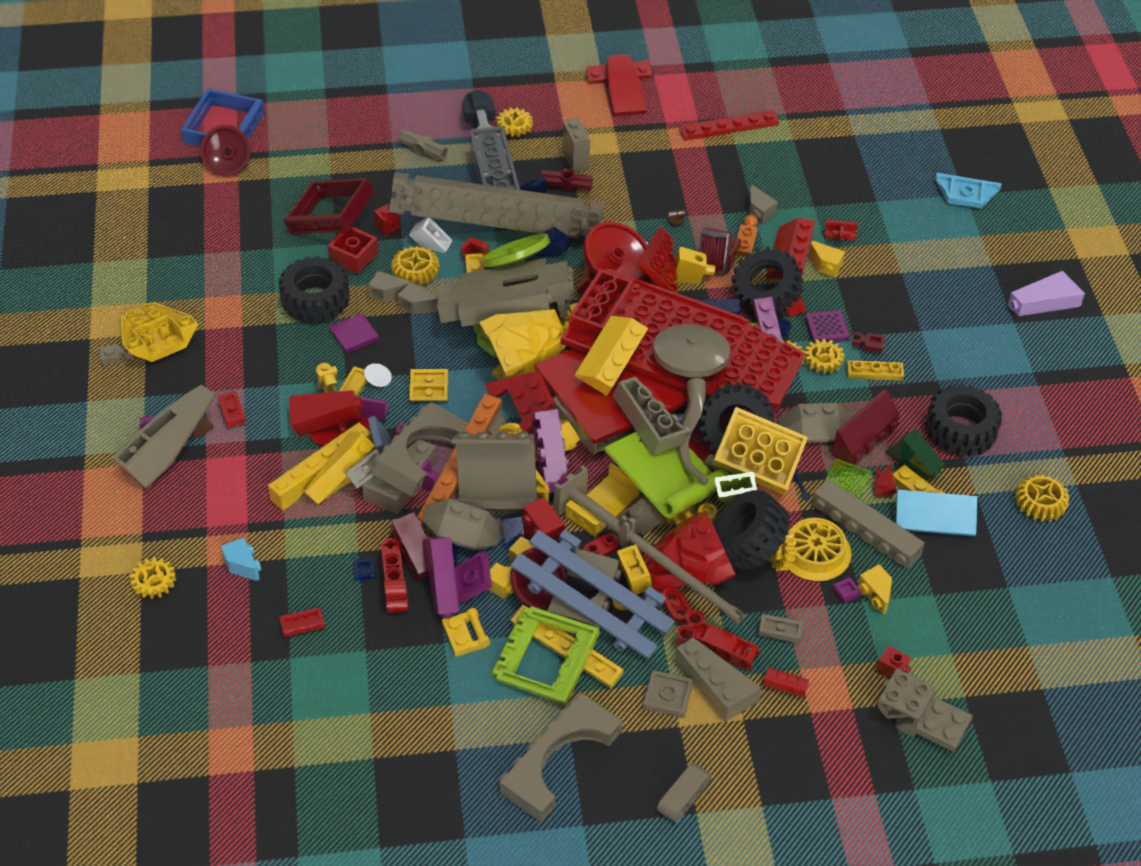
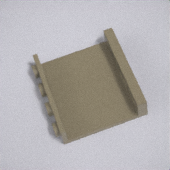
[452,432,537,509]

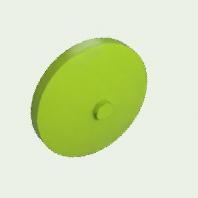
[481,233,550,267]

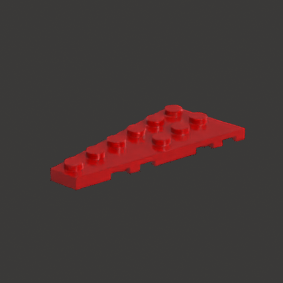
[637,226,679,293]

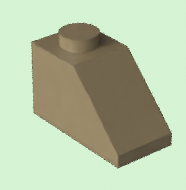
[749,185,778,224]

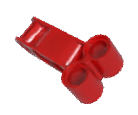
[381,538,408,613]
[675,610,760,670]

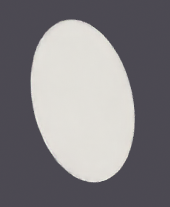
[364,364,391,387]

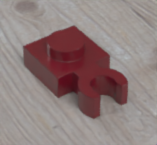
[852,332,885,354]

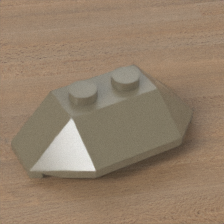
[778,403,853,443]
[422,499,503,551]

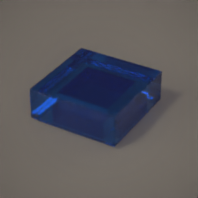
[353,558,376,581]

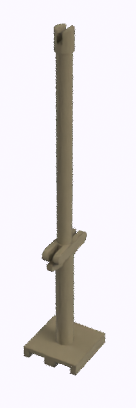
[554,465,745,624]

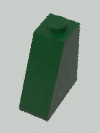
[885,428,945,480]

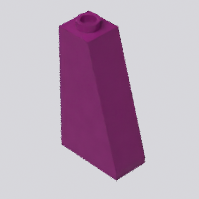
[423,537,459,618]

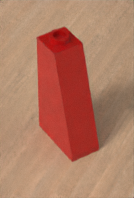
[289,390,363,437]

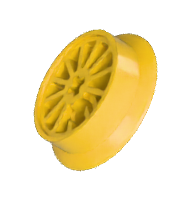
[789,518,851,581]

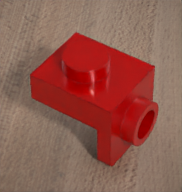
[461,237,489,261]

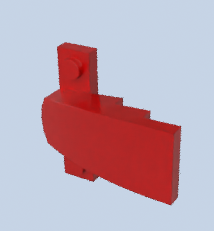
[586,55,652,116]

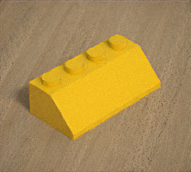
[574,316,648,396]

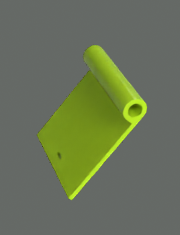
[604,431,730,518]

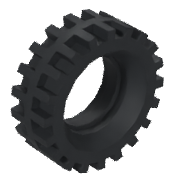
[731,246,803,315]
[700,382,775,451]

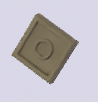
[643,670,694,718]

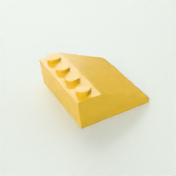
[711,407,808,494]

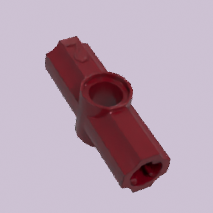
[541,169,593,192]

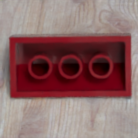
[832,389,900,467]

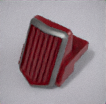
[698,227,741,275]

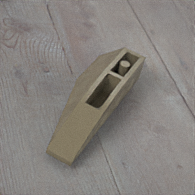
[113,385,215,489]

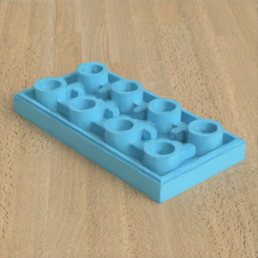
[895,490,977,536]

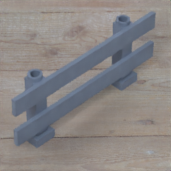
[510,530,675,659]

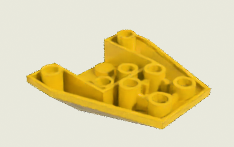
[120,302,198,362]

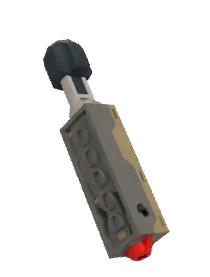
[462,90,520,190]

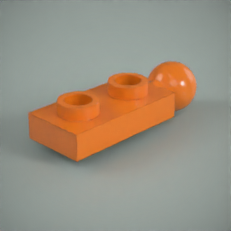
[735,215,758,257]

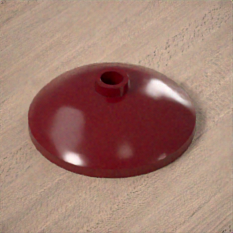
[200,125,251,176]
[510,548,566,609]

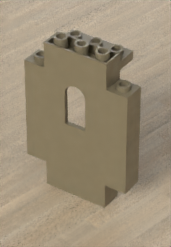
[437,258,574,327]

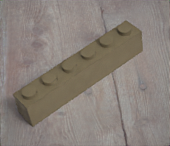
[812,479,925,569]

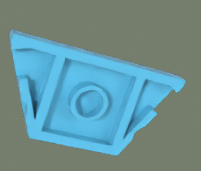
[935,173,1001,209]

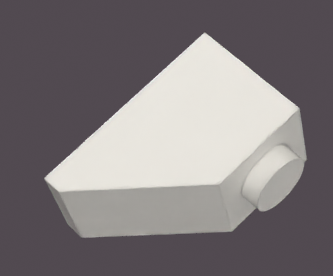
[409,217,453,253]

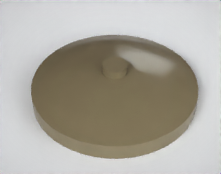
[653,324,730,377]

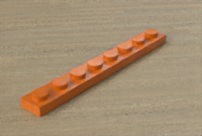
[417,394,503,520]

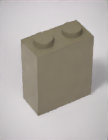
[562,118,590,173]

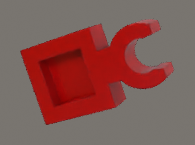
[874,464,897,498]

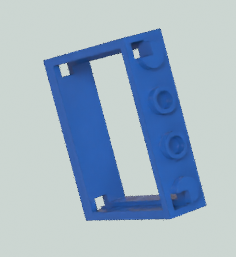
[181,89,265,153]

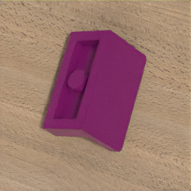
[358,396,390,421]

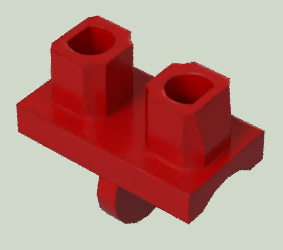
[824,219,858,241]

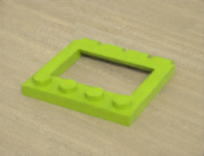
[491,606,600,705]

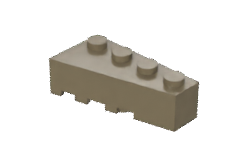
[675,638,762,722]

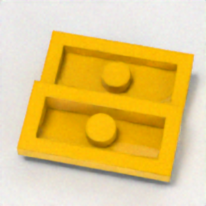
[410,369,448,402]

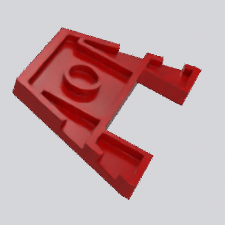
[485,370,556,435]

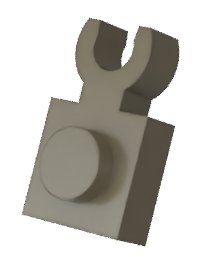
[100,344,134,365]

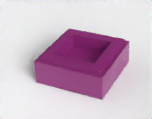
[832,577,861,604]

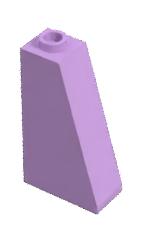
[1008,271,1085,316]

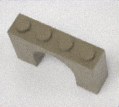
[547,549,622,629]

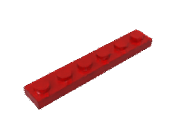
[680,110,779,141]

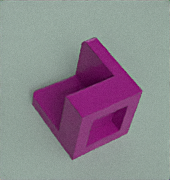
[420,459,441,491]

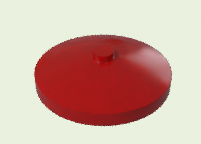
[583,222,648,281]

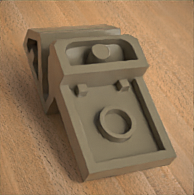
[877,669,973,752]

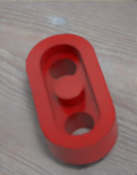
[583,534,619,557]
[662,586,691,624]

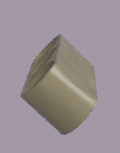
[657,763,712,823]

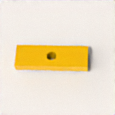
[847,360,904,381]

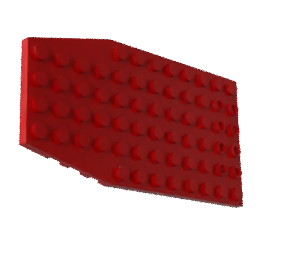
[560,268,806,409]

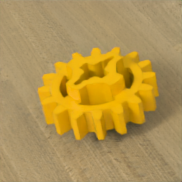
[497,107,533,137]
[805,339,845,374]
[769,530,796,571]
[130,557,176,599]

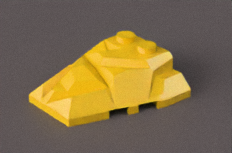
[479,309,567,379]

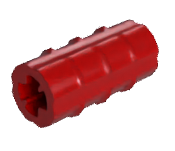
[763,667,809,697]

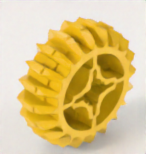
[391,245,440,286]
[1015,473,1069,522]

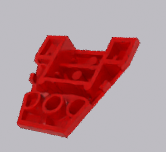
[642,510,736,592]

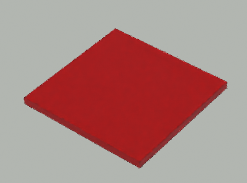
[534,348,688,444]

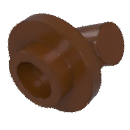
[667,209,686,225]

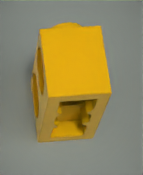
[617,544,652,595]

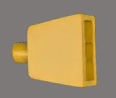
[674,247,715,284]

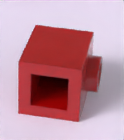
[374,204,400,236]
[876,646,912,679]

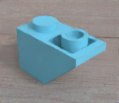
[221,538,261,581]

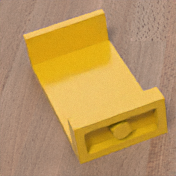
[565,463,641,537]

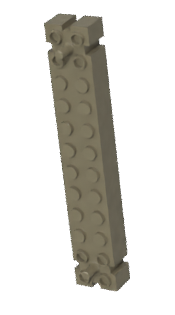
[390,172,604,239]

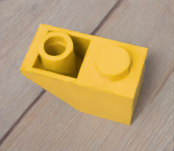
[857,564,892,615]

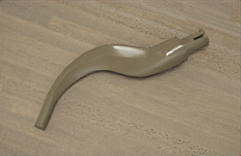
[676,377,709,484]

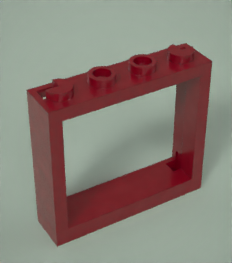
[284,178,375,235]

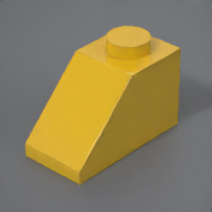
[809,241,845,278]

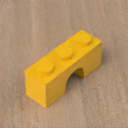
[488,536,535,599]

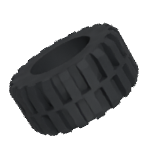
[279,256,350,324]
[925,384,1002,457]
[715,490,790,569]

